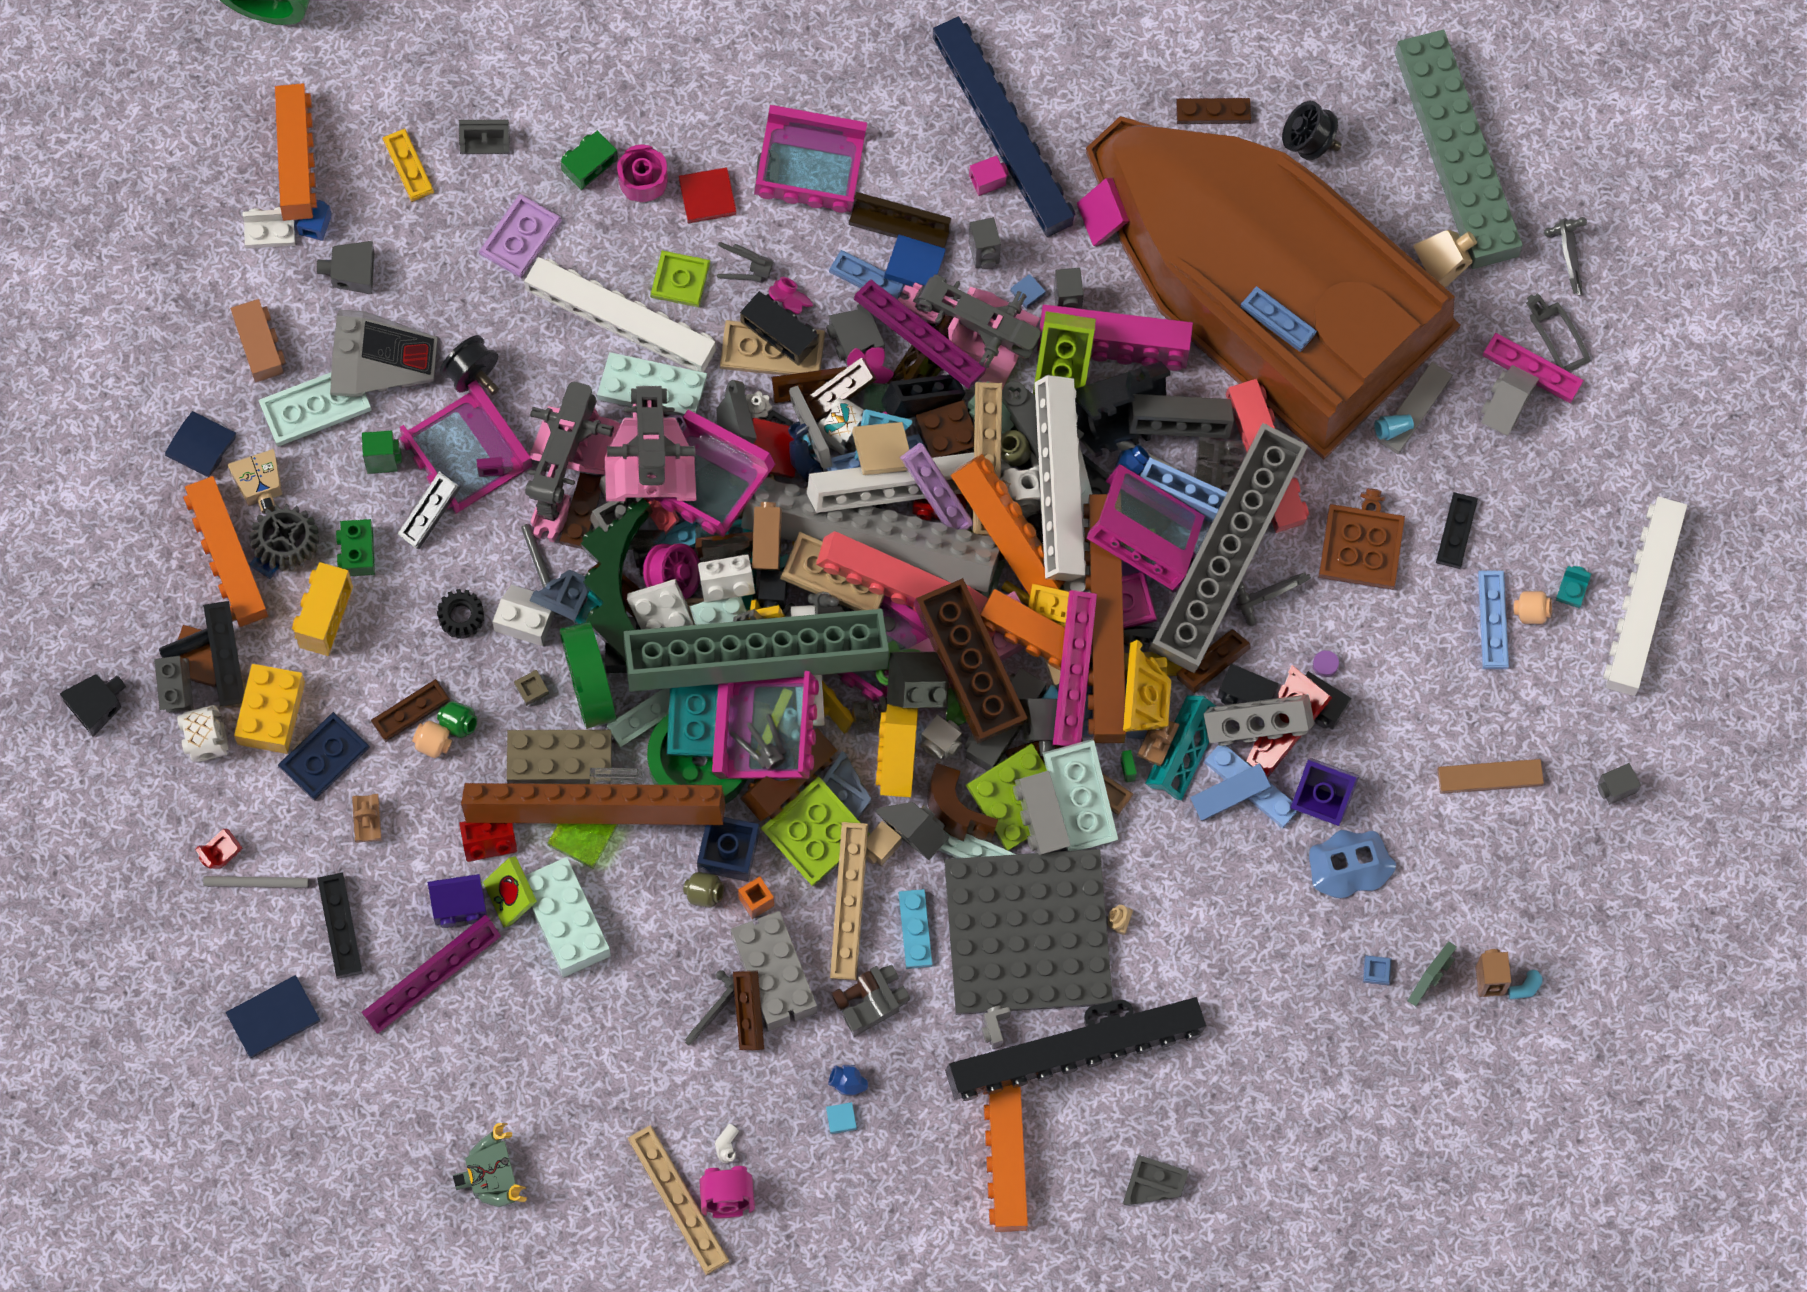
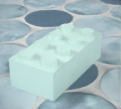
[525,857,611,978]

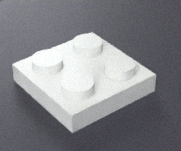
[627,579,694,630]

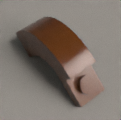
[927,763,998,842]

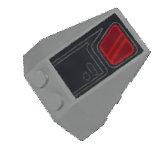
[330,309,438,397]

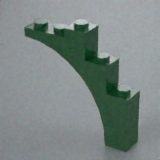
[580,498,653,663]

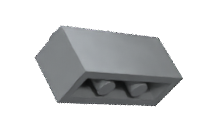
[1013,771,1071,855]

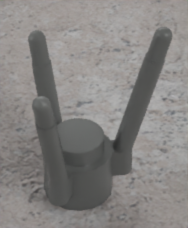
[717,242,774,282]
[730,714,787,771]

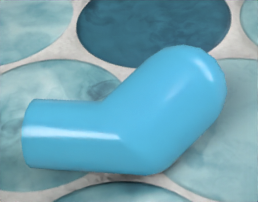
[1508,970,1543,999]

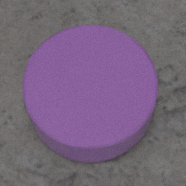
[1313,650,1339,677]

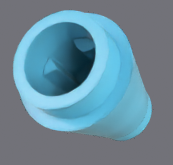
[1374,414,1414,441]

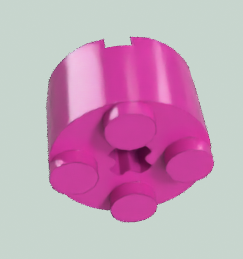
[617,144,668,202]
[699,1166,755,1219]

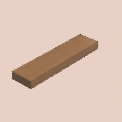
[1437,759,1544,794]

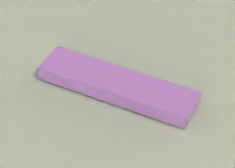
[900,443,973,530]

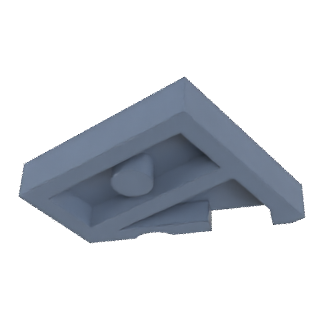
[529,569,588,621]
[822,751,872,820]

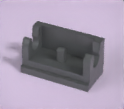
[459,119,510,154]

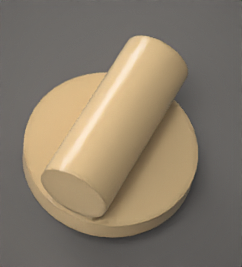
[1108,905,1133,935]

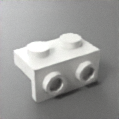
[698,555,755,603]

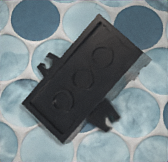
[1075,361,1170,458]

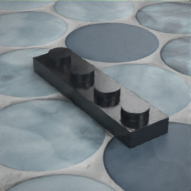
[203,601,244,707]
[317,872,363,979]

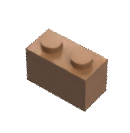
[1475,949,1511,997]

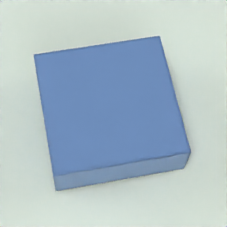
[1010,274,1046,309]
[1363,956,1392,985]

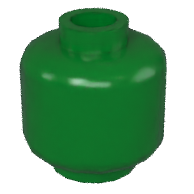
[437,701,477,738]

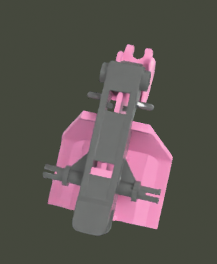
[898,274,1041,389]
[525,382,621,542]
[605,386,696,501]

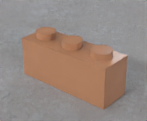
[230,299,286,383]

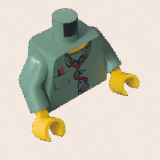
[453,1123,527,1207]

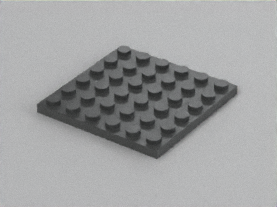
[944,849,1113,1015]

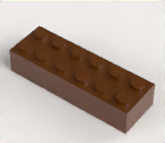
[913,578,1028,744]

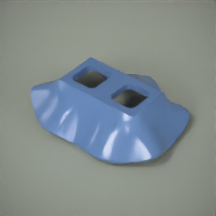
[1309,830,1396,898]

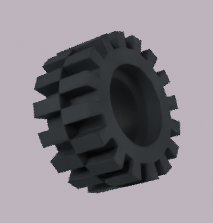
[437,589,484,639]

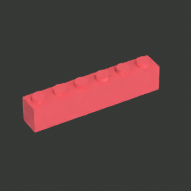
[1225,379,1309,533]
[816,531,950,612]

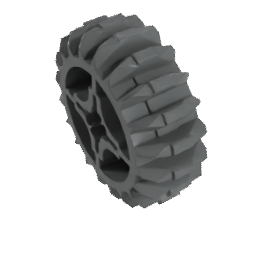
[250,503,319,572]

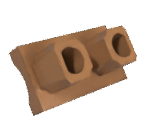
[1137,721,1179,767]
[352,794,382,843]

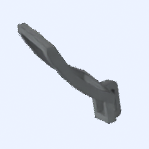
[1526,293,1591,372]

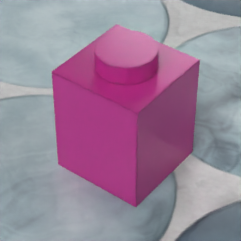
[969,155,1009,196]

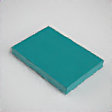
[667,684,718,758]

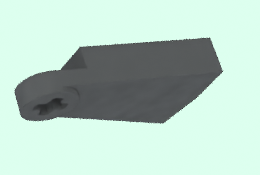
[716,380,757,444]
[1002,381,1084,461]

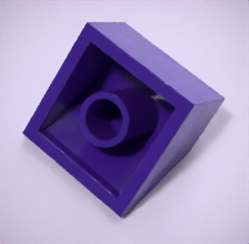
[1290,758,1359,826]
[428,874,487,928]

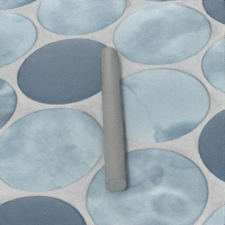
[203,876,309,888]

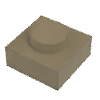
[514,670,549,706]

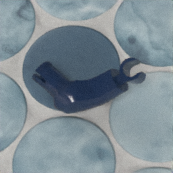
[788,421,824,482]

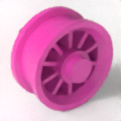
[639,543,700,599]

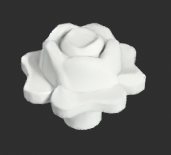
[746,391,772,419]

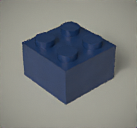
[697,817,760,882]

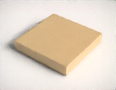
[852,422,909,475]

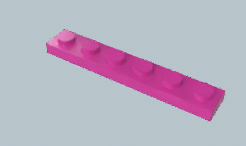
[1053,590,1097,747]

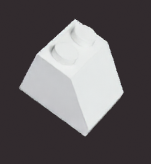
[492,584,555,646]

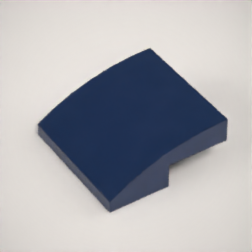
[165,411,236,477]

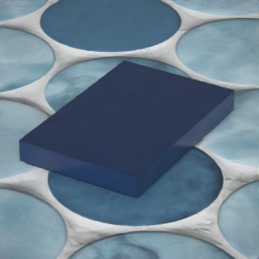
[278,712,370,801]
[225,975,320,1059]

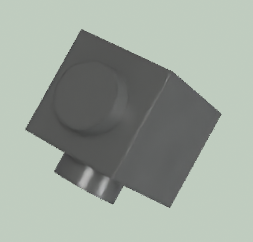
[1597,763,1641,805]

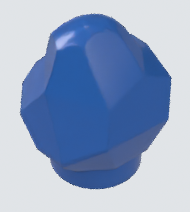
[1114,445,1150,475]
[828,1065,868,1096]

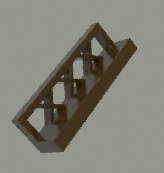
[849,192,952,248]
[883,315,954,391]

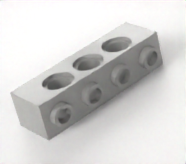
[1204,694,1315,746]

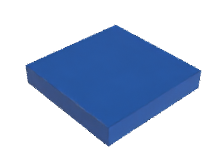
[884,235,946,287]

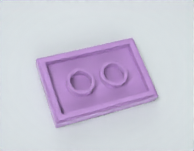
[479,194,562,278]

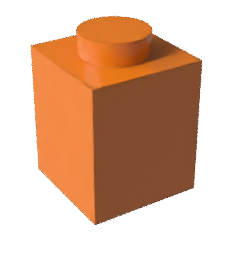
[738,876,774,919]

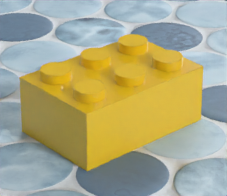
[292,562,353,656]
[234,664,305,754]
[876,704,918,798]

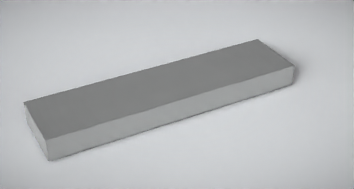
[1377,362,1453,454]
[789,386,832,469]

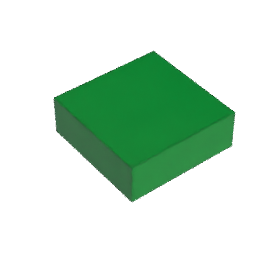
[1120,750,1137,783]

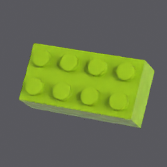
[1033,311,1096,395]

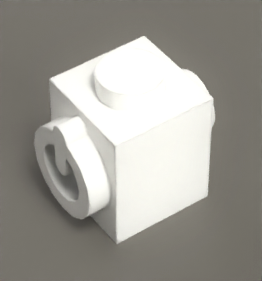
[921,715,962,760]

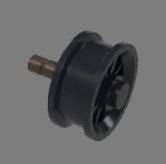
[1282,100,1342,161]
[440,335,499,395]

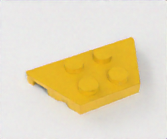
[1123,640,1171,732]

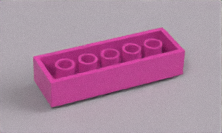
[1037,304,1193,371]

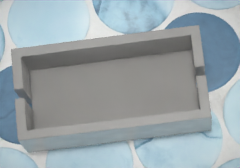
[731,911,817,1031]

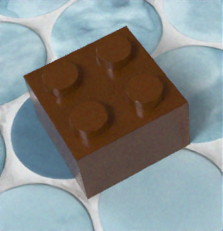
[915,400,974,458]

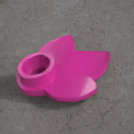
[768,277,813,315]
[847,347,894,388]

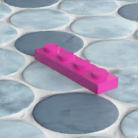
[1483,332,1584,404]

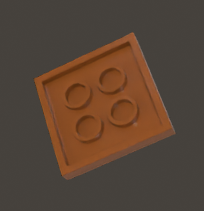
[1318,504,1405,590]

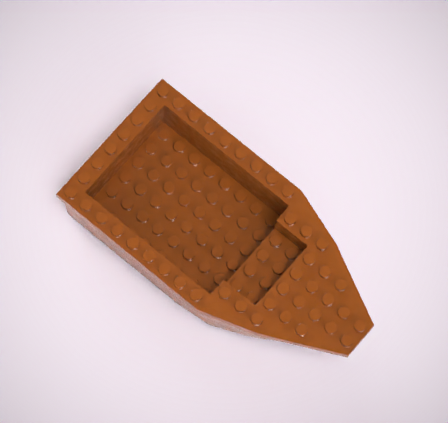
[1086,116,1461,460]

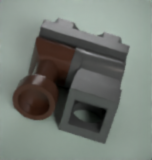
[831,965,910,1037]

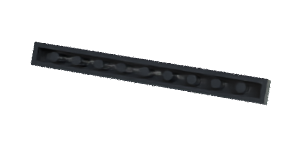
[945,997,1207,1101]

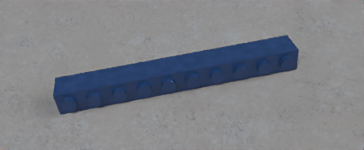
[932,16,1075,237]

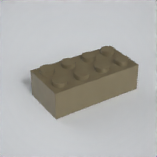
[507,729,612,784]

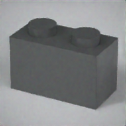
[968,217,1001,269]
[1053,267,1084,309]

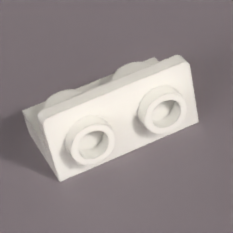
[243,207,296,249]

